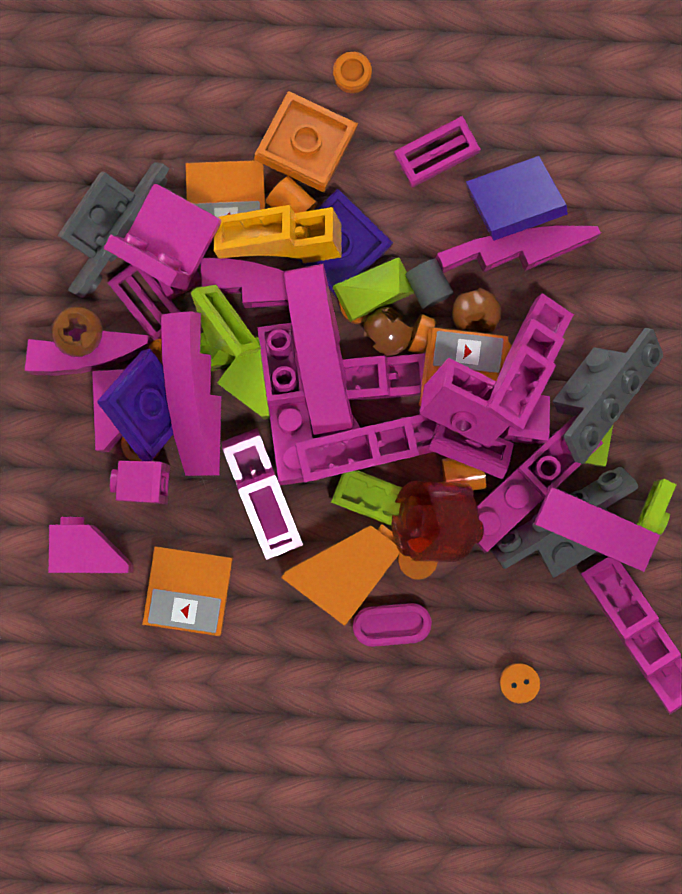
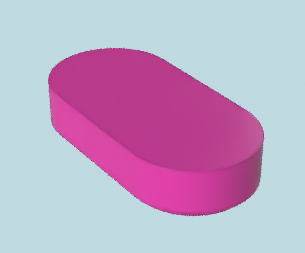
[353,603,432,647]

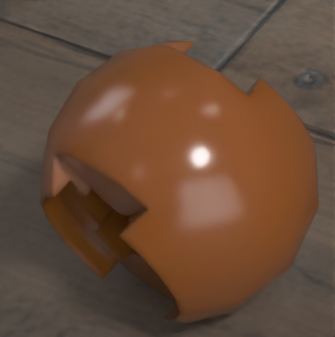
[452,288,501,333]
[52,307,102,357]
[363,307,413,356]

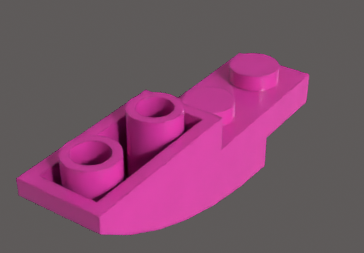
[257,323,319,486]
[458,416,603,553]

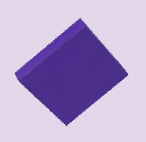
[466,156,568,241]
[298,189,393,299]
[97,349,173,461]

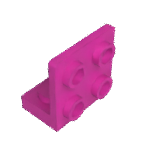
[103,184,221,290]

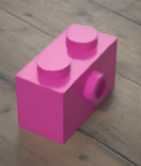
[419,358,510,448]

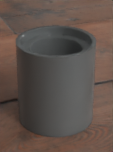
[405,258,454,309]

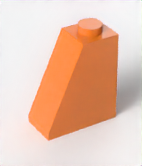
[281,524,403,626]

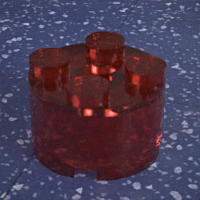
[392,481,484,562]

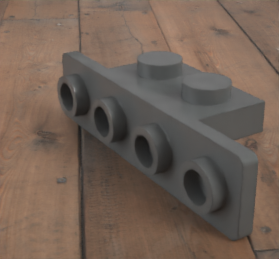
[58,162,170,298]
[553,328,663,464]
[490,467,639,578]

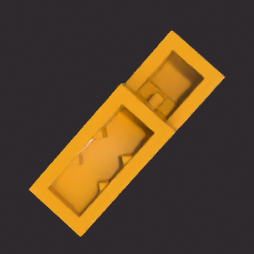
[214,205,342,263]

